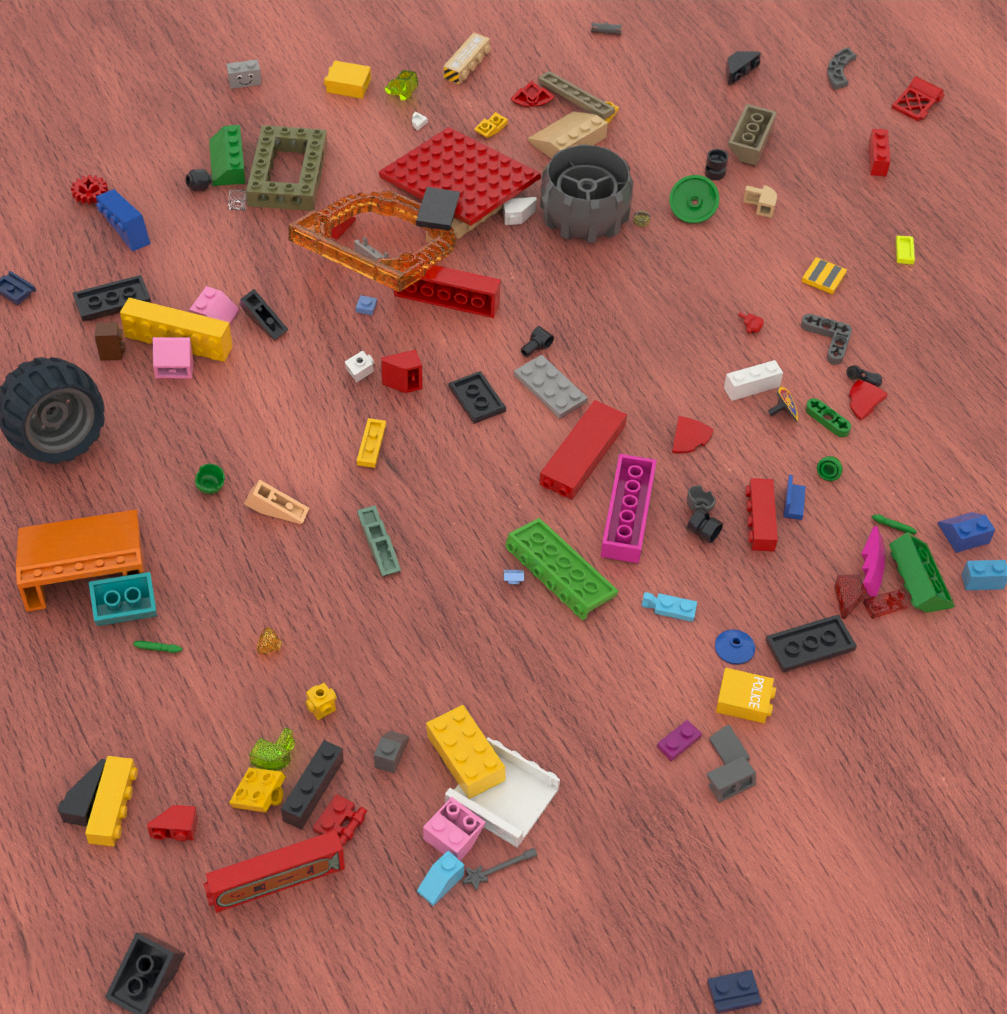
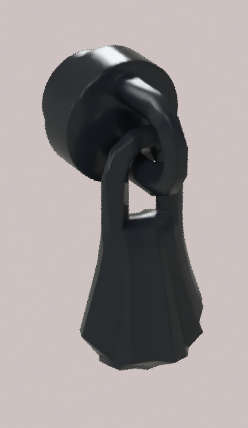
[846,365,882,387]

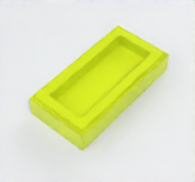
[895,235,915,265]

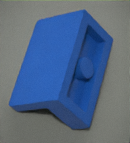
[783,475,806,520]

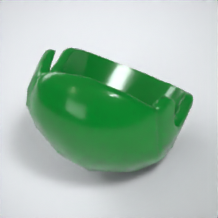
[195,463,225,495]

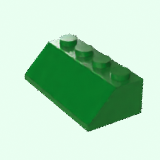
[209,125,246,186]
[889,532,955,613]

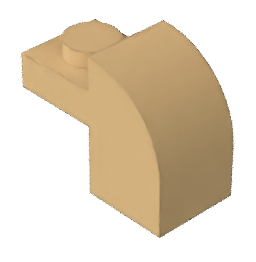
[743,185,777,218]

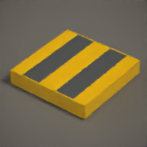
[802,257,847,294]

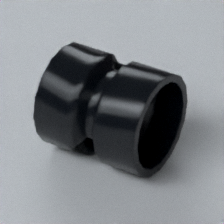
[705,149,729,180]
[687,508,724,544]

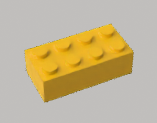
[426,705,506,799]

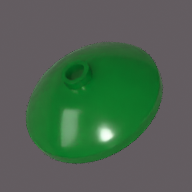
[669,175,719,224]

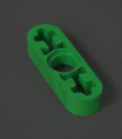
[805,398,851,437]

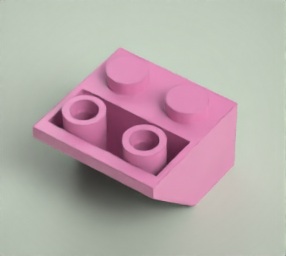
[153,337,194,379]
[423,797,485,861]

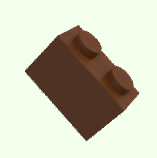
[95,322,126,361]

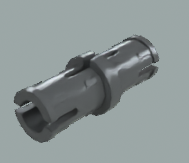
[591,22,622,35]

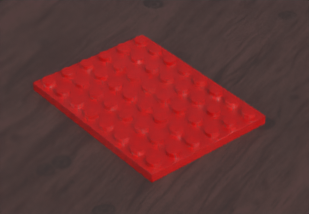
[379,127,541,226]

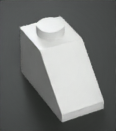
[503,197,537,225]

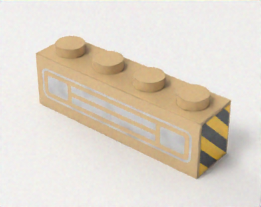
[443,33,491,85]

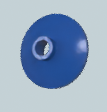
[715,629,755,665]

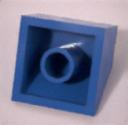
[938,512,995,553]

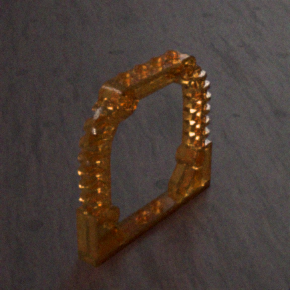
[288,190,456,292]

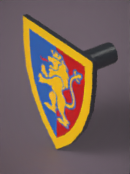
[768,387,798,422]

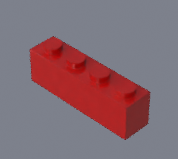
[745,478,778,551]

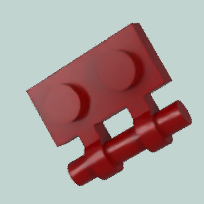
[312,794,367,846]

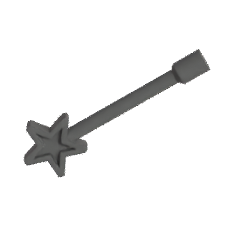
[463,848,537,891]

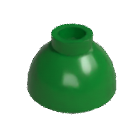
[817,456,843,481]

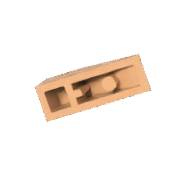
[244,480,309,524]

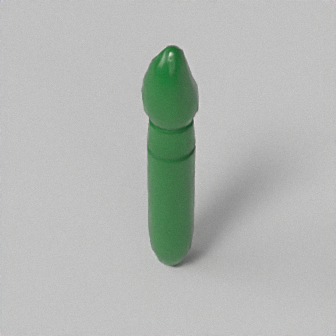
[871,514,917,534]
[133,641,182,653]

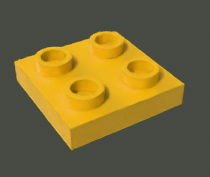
[229,768,286,813]

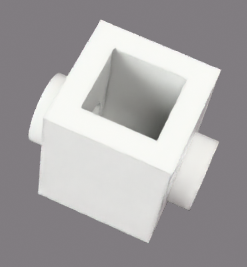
[345,350,375,383]

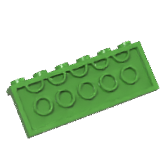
[505,518,618,621]

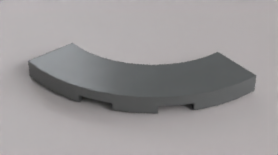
[827,47,857,90]

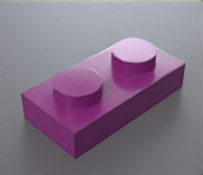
[657,720,702,761]

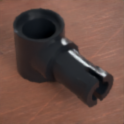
[520,326,554,357]

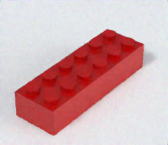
[393,257,501,318]

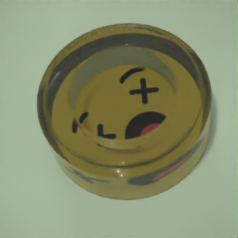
[633,211,650,227]

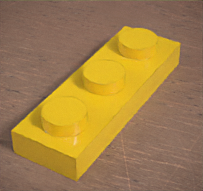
[357,418,386,468]

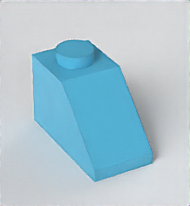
[417,851,464,906]

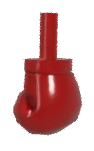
[738,312,764,334]

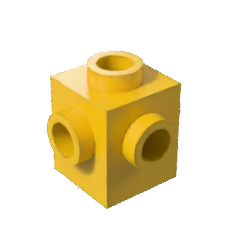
[305,683,337,720]

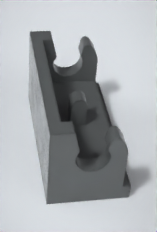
[707,756,756,803]

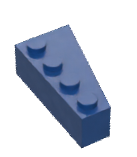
[96,189,151,252]

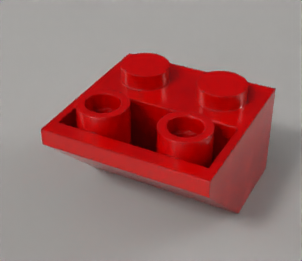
[381,349,422,393]

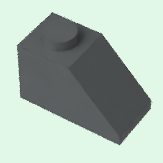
[374,730,409,774]

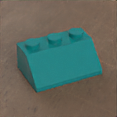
[89,572,158,626]

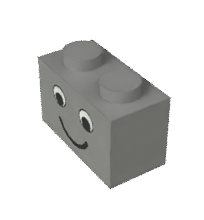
[226,60,262,89]

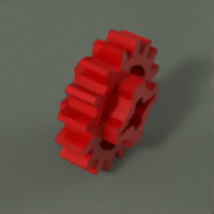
[71,174,108,205]

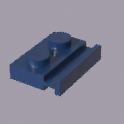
[0,271,36,305]
[707,970,762,1014]

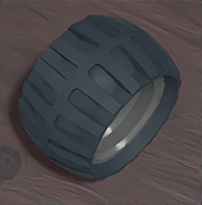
[0,357,105,464]

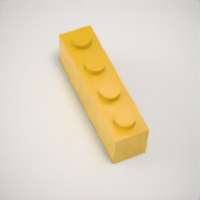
[85,756,138,847]

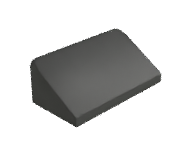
[709,725,750,764]

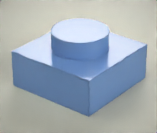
[356,295,377,315]

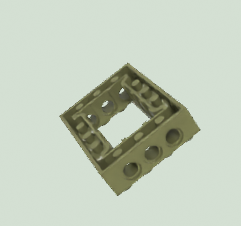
[246,125,327,211]

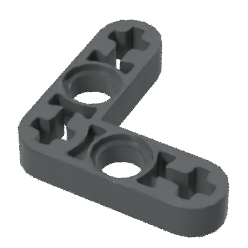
[801,314,852,365]

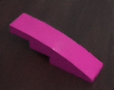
[861,526,885,597]

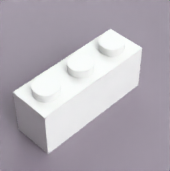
[724,360,783,401]

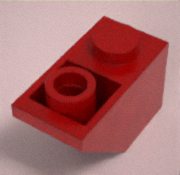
[147,805,198,842]

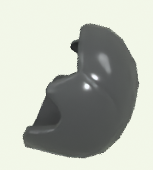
[687,485,716,513]

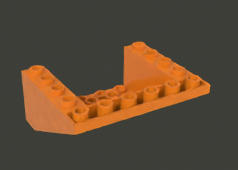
[16,509,146,612]

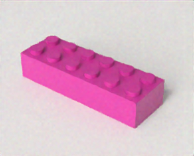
[601,454,657,563]

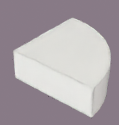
[412,112,428,131]

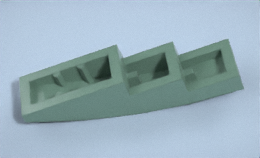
[357,505,401,577]

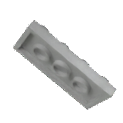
[514,355,588,419]

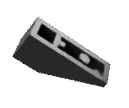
[239,289,288,341]
[58,759,106,827]

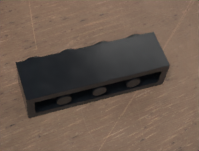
[281,740,344,830]

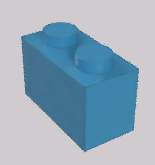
[961,560,1007,590]

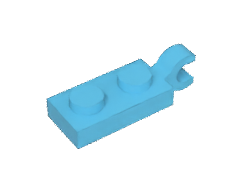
[641,592,697,622]

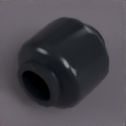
[186,169,212,191]

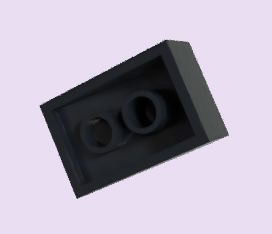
[105,932,185,1014]

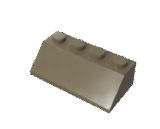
[728,104,777,166]

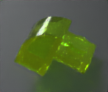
[385,70,418,100]
[249,727,295,771]

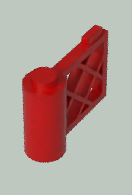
[891,76,945,121]

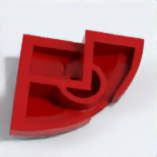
[510,80,555,107]
[849,380,888,420]
[672,416,714,454]

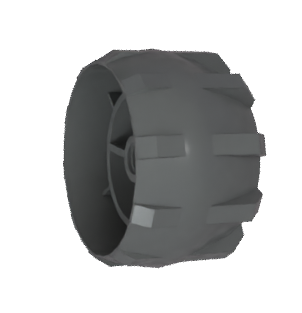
[540,144,634,243]

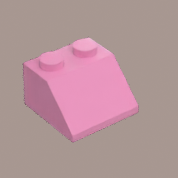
[189,286,240,324]

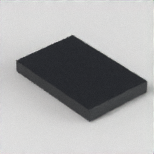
[449,371,506,424]

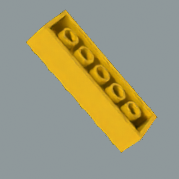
[120,298,233,362]

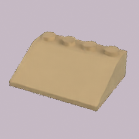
[527,111,608,159]

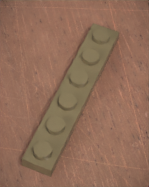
[538,71,615,120]

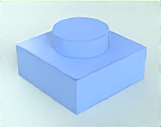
[504,570,524,584]

